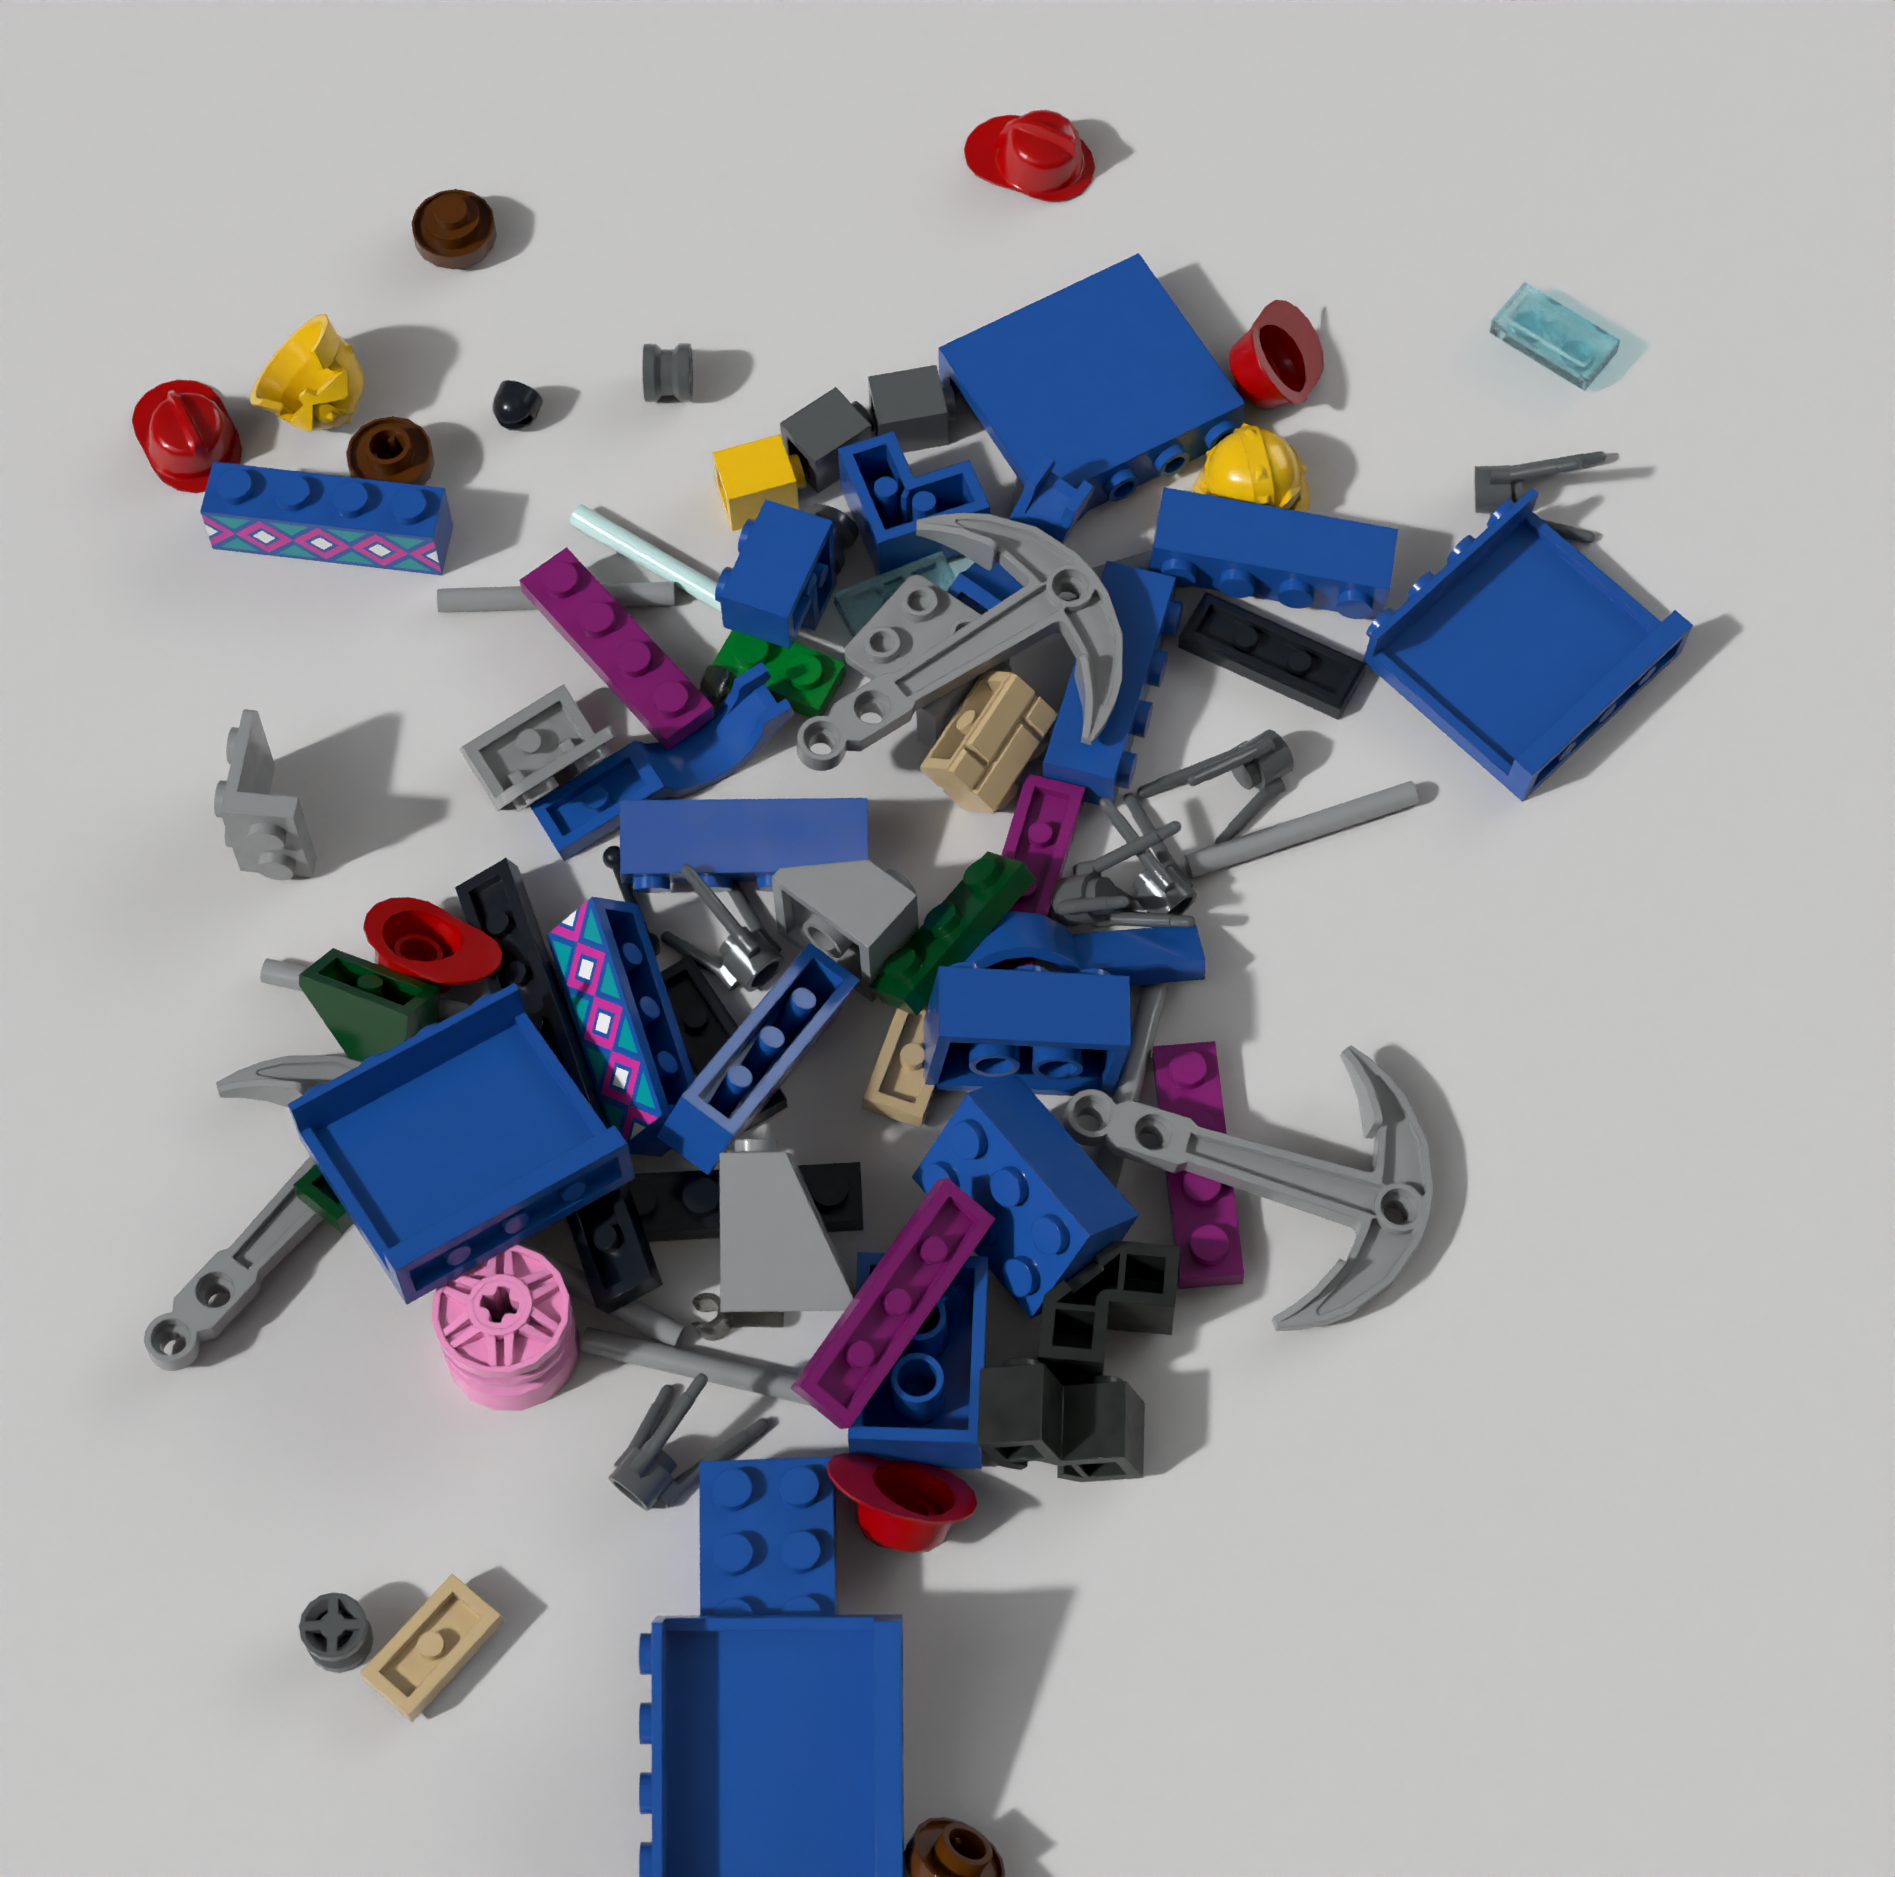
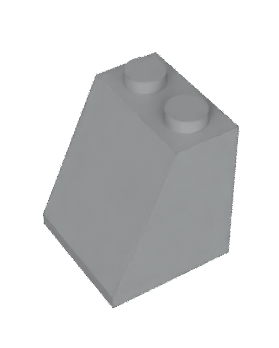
[719,1139,856,1312]

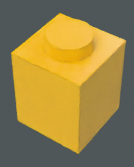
[712,434,806,531]

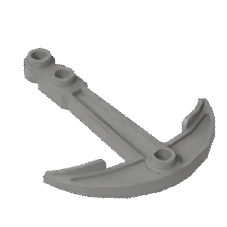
[797,513,1123,771]
[1063,1045,1434,1331]
[144,1055,362,1371]

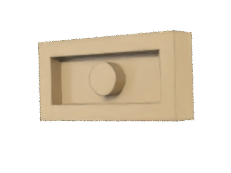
[861,1004,935,1129]
[360,1574,504,1723]

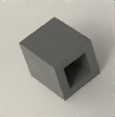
[868,365,957,453]
[780,387,874,494]

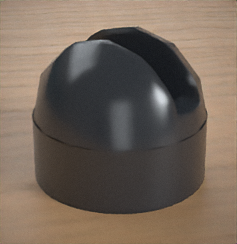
[492,380,543,431]

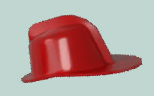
[964,110,1095,202]
[1228,300,1324,410]
[132,380,243,493]
[363,897,503,995]
[827,1453,977,1553]

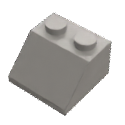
[771,860,919,1002]

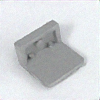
[845,575,1012,749]
[459,684,617,811]
[214,709,317,880]

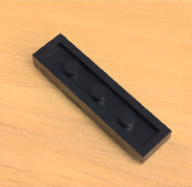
[628,1162,864,1242]

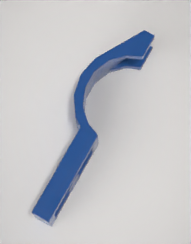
[947,454,1095,615]
[530,662,795,861]
[965,911,1205,986]

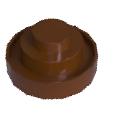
[411,189,497,269]
[346,416,435,486]
[903,1817,1005,1877]

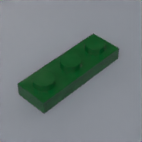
[869,851,1036,1016]

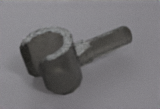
[699,665,736,712]
[691,1293,784,1341]

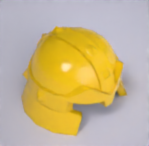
[250,314,364,432]
[1193,423,1310,513]

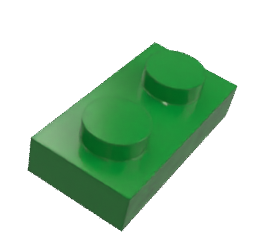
[711,630,846,718]

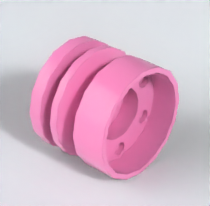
[432,1245,580,1411]

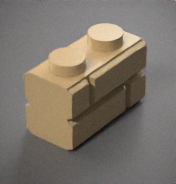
[920,670,1058,814]

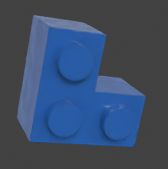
[838,431,990,580]
[715,499,837,649]

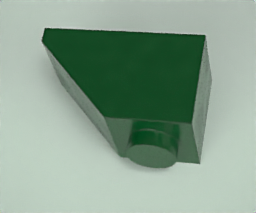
[299,948,441,1062]

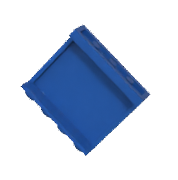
[938,253,1245,521]
[1363,488,1693,802]
[287,983,635,1305]
[639,1614,904,1877]

